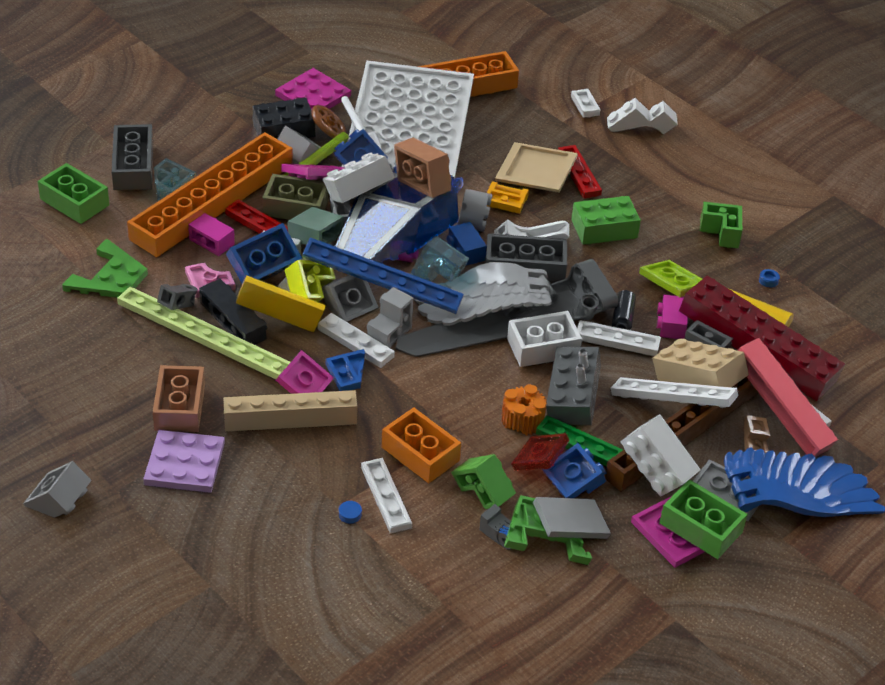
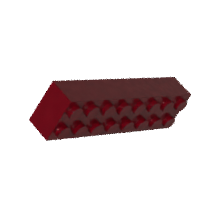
[679,275,845,401]

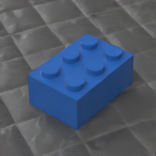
[226,223,302,284]

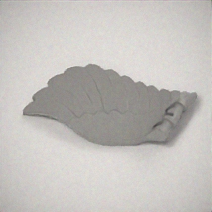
[413,262,552,326]

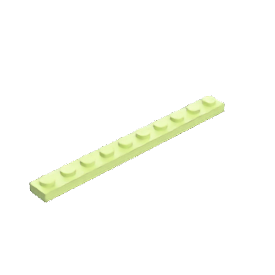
[117,287,290,379]

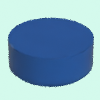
[759,269,780,288]
[339,501,362,524]

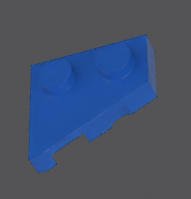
[326,349,365,391]

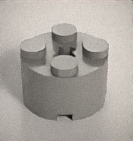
[457,189,492,232]

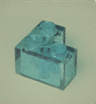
[154,158,197,202]
[410,236,469,282]

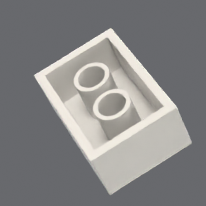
[323,153,395,203]
[507,311,582,367]
[620,414,701,497]

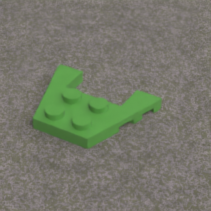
[62,239,148,298]
[504,495,592,565]

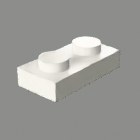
[571,89,601,118]

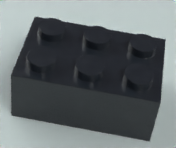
[253,98,315,139]

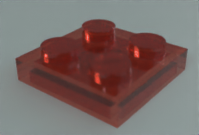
[511,433,570,471]

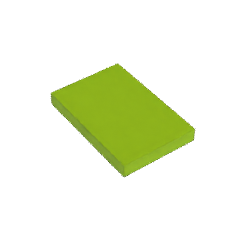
[639,260,702,297]

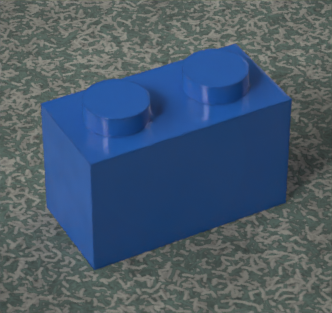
[446,222,487,266]

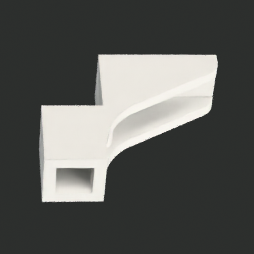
[607,98,678,134]
[494,220,569,239]

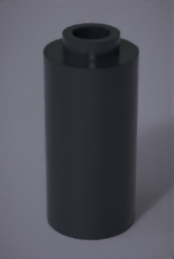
[612,290,636,330]

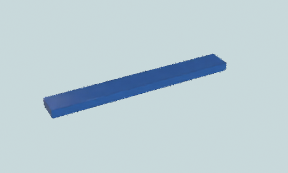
[302,237,464,314]

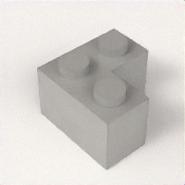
[367,287,413,348]

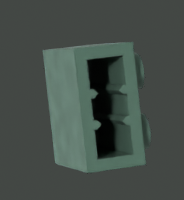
[288,207,344,245]

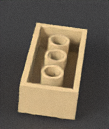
[652,339,749,388]

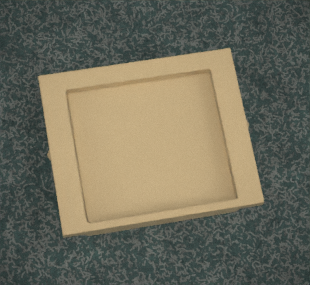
[495,142,578,192]

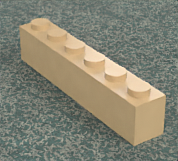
[223,390,357,432]

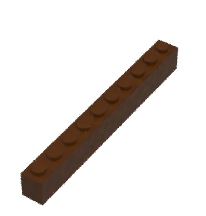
[605,377,759,492]

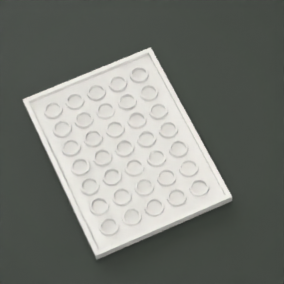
[342,61,474,190]

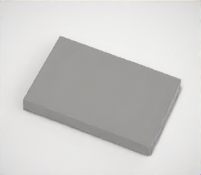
[693,460,759,521]
[533,497,611,539]

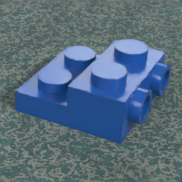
[334,129,388,166]
[542,443,606,499]

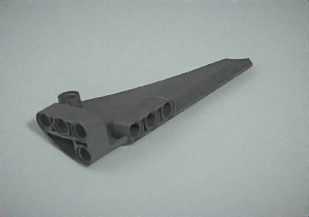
[396,259,619,357]

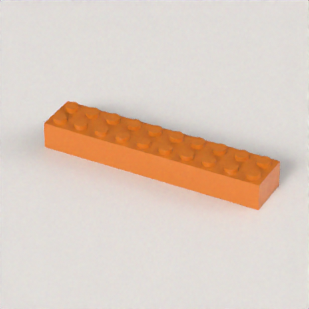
[127,132,293,257]

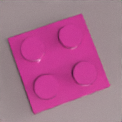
[275,350,334,394]

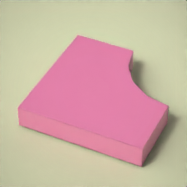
[185,263,236,298]

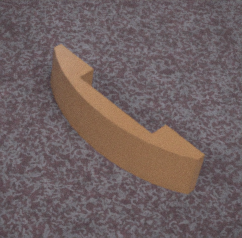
[744,415,770,453]

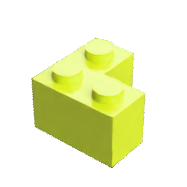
[285,260,336,302]

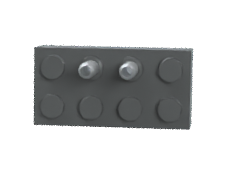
[546,347,601,425]

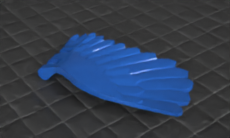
[724,447,885,517]

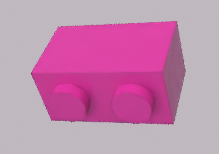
[188,213,235,256]
[656,295,687,339]

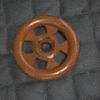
[311,105,347,138]

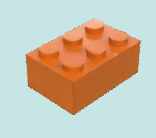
[381,407,461,484]

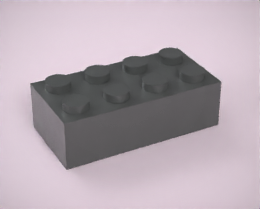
[112,124,153,191]
[486,233,567,283]

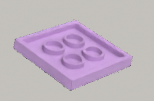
[143,430,225,493]

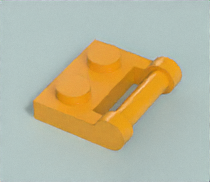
[487,181,529,214]

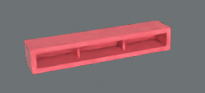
[738,338,838,457]

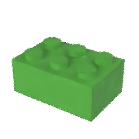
[38,163,109,224]
[571,196,641,245]
[660,479,748,559]

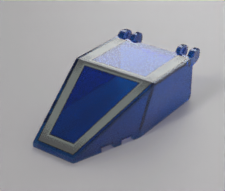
[335,166,464,264]

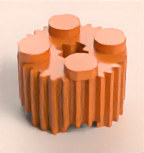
[502,384,547,436]

